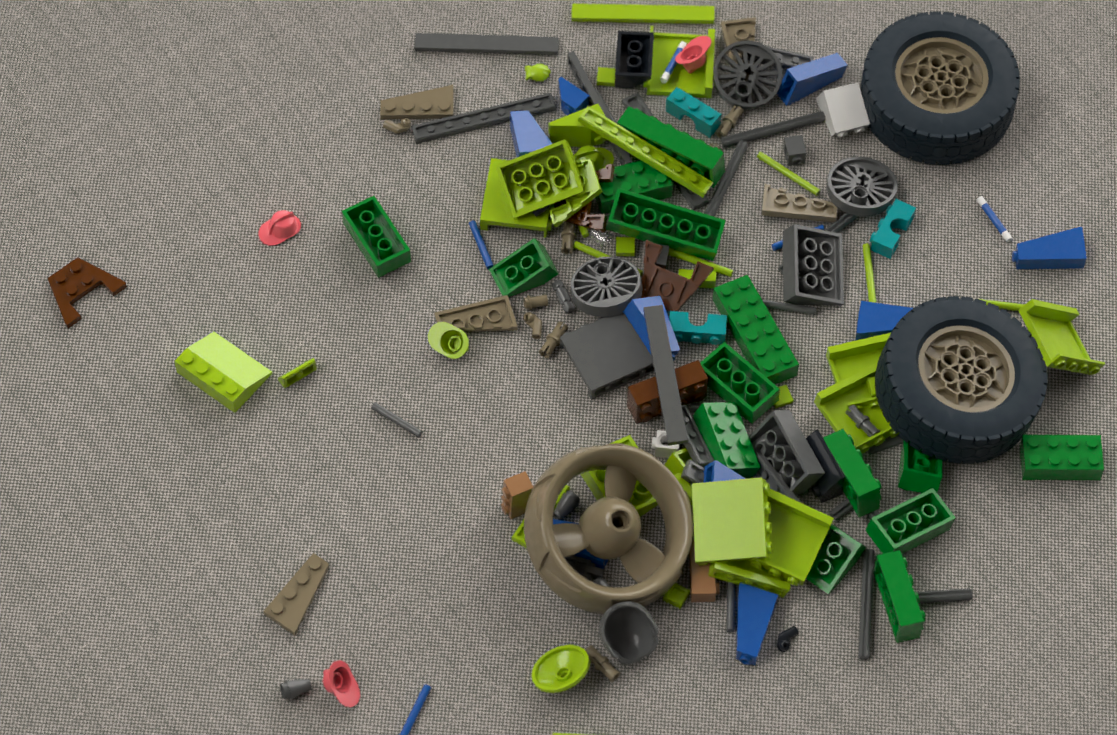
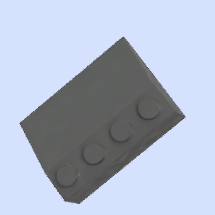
[782,224,844,306]
[749,410,825,496]

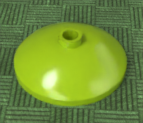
[531,645,590,693]

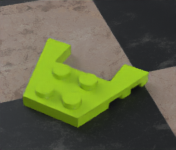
[549,159,602,228]

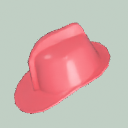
[675,36,712,74]
[258,210,301,246]
[323,660,360,707]

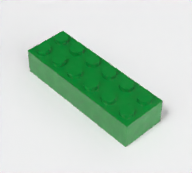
[617,106,725,188]
[606,188,726,261]
[713,275,799,384]

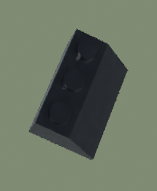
[615,31,654,88]
[806,429,845,503]

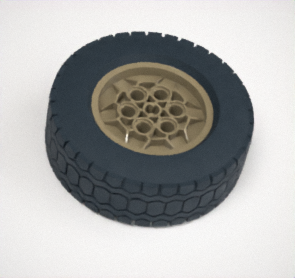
[860,11,1020,165]
[875,296,1047,464]

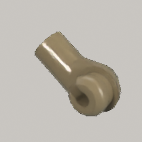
[383,118,411,134]
[523,312,542,339]

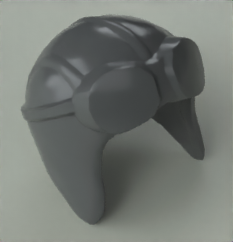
[599,602,659,664]

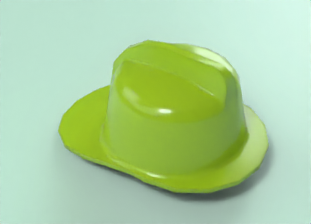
[574,145,614,171]
[428,322,469,359]

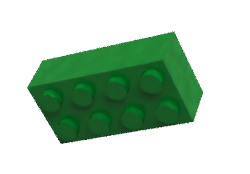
[595,160,673,214]
[341,195,411,278]
[700,342,780,424]
[692,402,761,479]
[823,429,882,517]
[1019,434,1104,481]
[865,488,956,554]
[874,550,926,643]

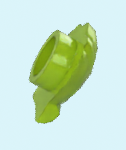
[525,64,551,82]

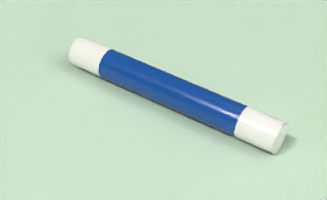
[660,41,687,83]
[976,196,1013,242]

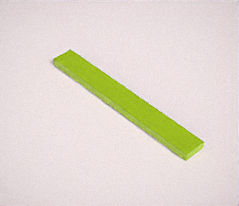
[572,3,715,24]
[578,106,713,198]

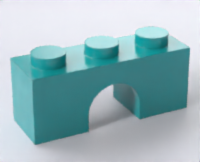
[665,87,721,138]
[869,199,916,259]
[669,311,727,345]

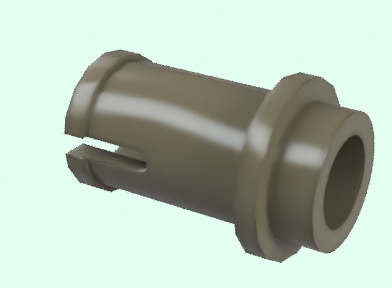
[523,294,548,310]

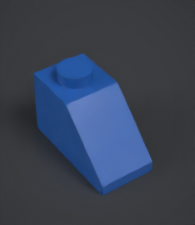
[559,77,589,115]

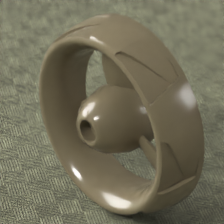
[524,443,694,614]

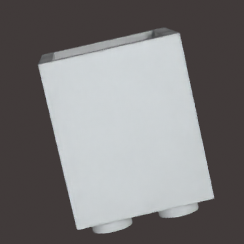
[816,82,870,138]

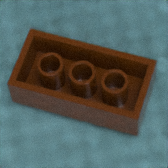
[627,360,708,424]

